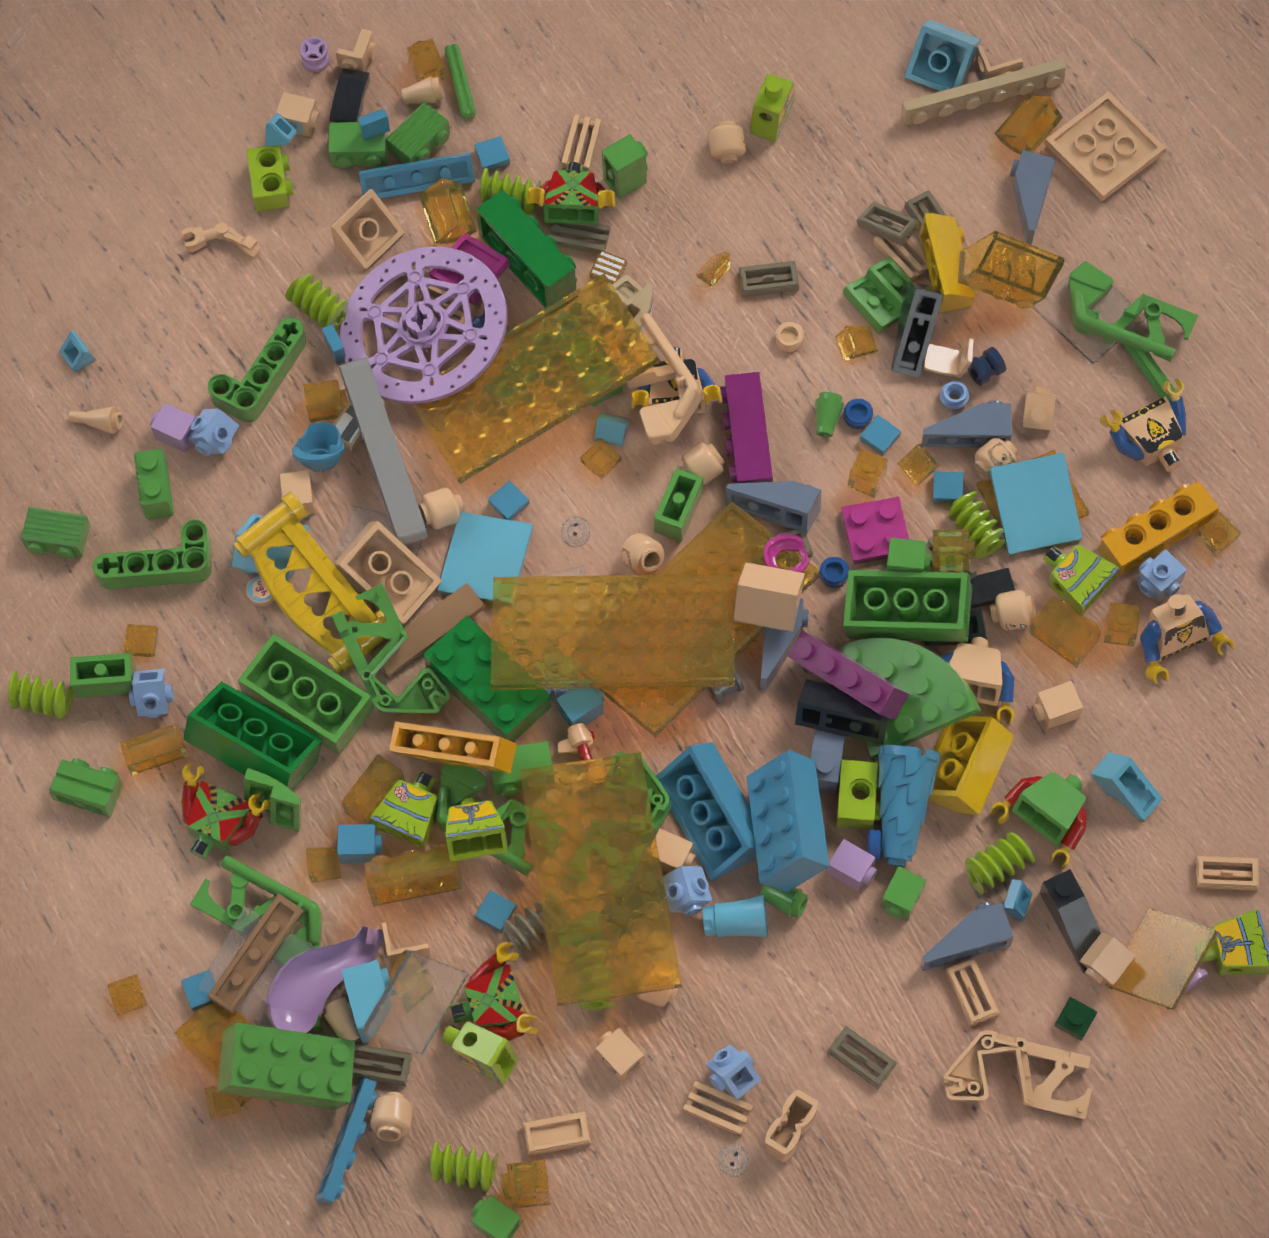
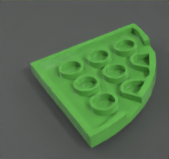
[836,638,981,759]

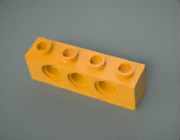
[1098,480,1220,578]
[389,721,517,774]

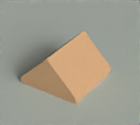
[331,189,405,270]
[734,562,805,632]

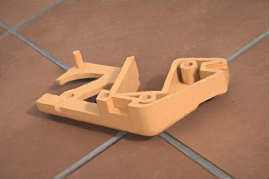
[598,313,702,445]
[943,1030,1092,1120]

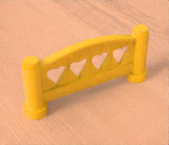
[233,491,387,674]

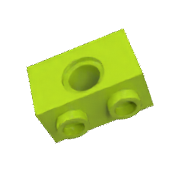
[836,760,881,830]

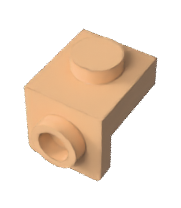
[336,29,377,72]
[1022,386,1056,430]

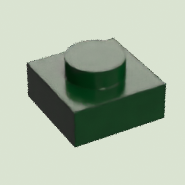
[1054,997,1098,1041]

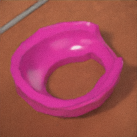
[764,534,810,573]

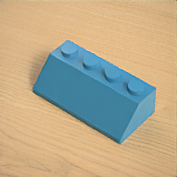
[656,742,756,881]

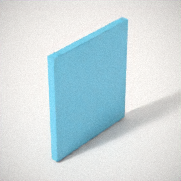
[989,453,1083,555]
[437,512,534,606]

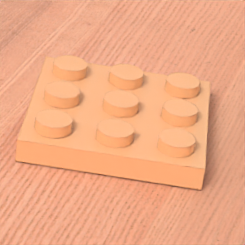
[1045,91,1166,201]

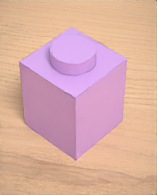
[150,403,196,452]
[827,839,877,891]

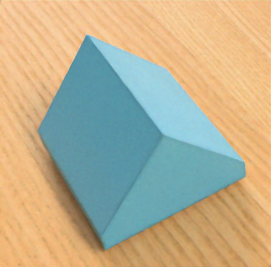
[265,113,297,146]
[59,331,96,372]
[594,413,629,447]

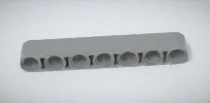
[339,357,428,545]

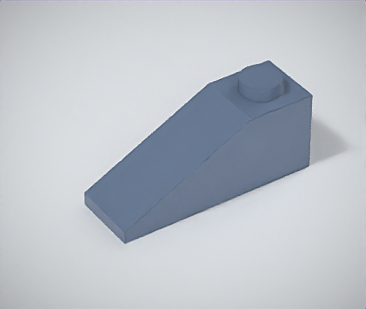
[1010,150,1055,244]
[922,400,1012,447]
[726,481,821,533]
[760,598,809,690]
[811,729,845,794]
[921,902,1014,971]

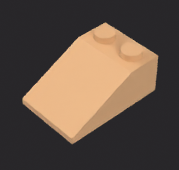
[333,520,442,625]

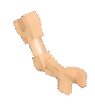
[182,222,260,259]

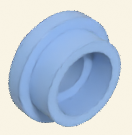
[940,381,969,410]

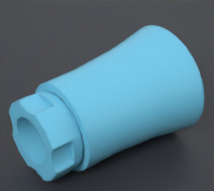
[703,895,768,938]

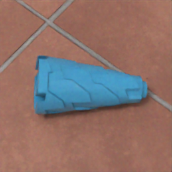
[878,745,940,867]

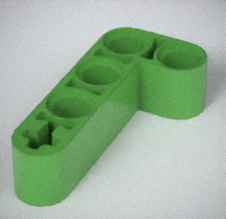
[208,318,306,422]
[92,519,212,589]

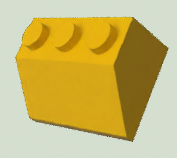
[919,213,978,313]
[928,716,1014,815]

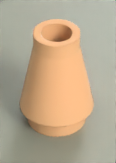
[401,76,444,105]
[323,997,360,1041]

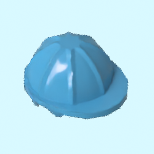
[292,422,345,472]

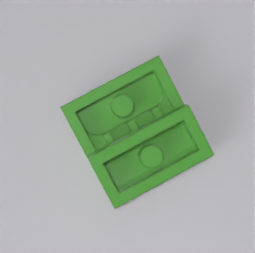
[842,257,913,333]
[244,768,301,831]

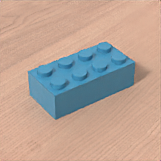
[746,750,830,893]

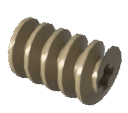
[503,894,572,958]

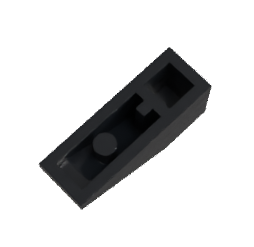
[891,281,943,378]
[795,679,888,745]
[1039,869,1101,973]

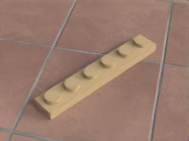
[901,58,1066,125]

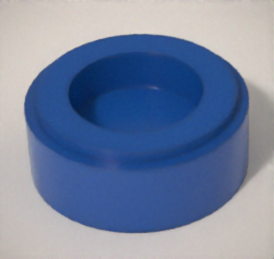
[844,399,873,429]
[819,557,849,588]
[868,829,882,861]

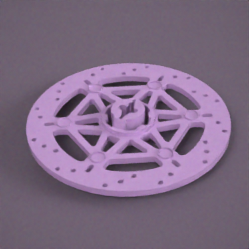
[340,247,508,404]

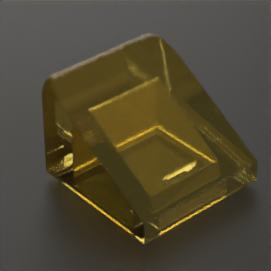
[696,252,730,287]
[836,325,878,360]
[305,847,341,883]

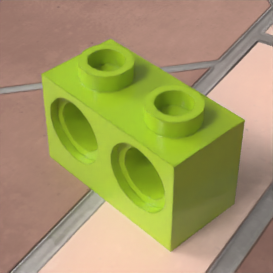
[246,145,294,212]

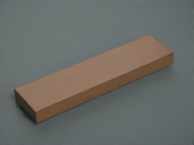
[371,583,486,678]
[207,893,305,1015]

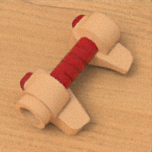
[558,723,608,795]

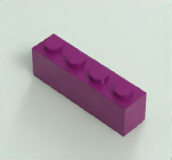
[720,372,773,483]
[787,631,909,720]

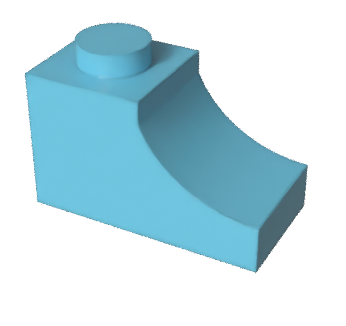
[1090,752,1163,821]

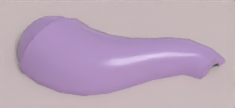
[265,926,383,1033]

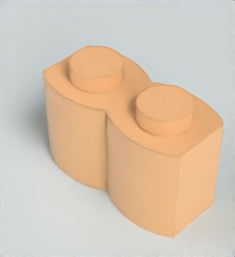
[764,1089,818,1163]

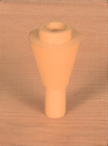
[69,406,124,435]

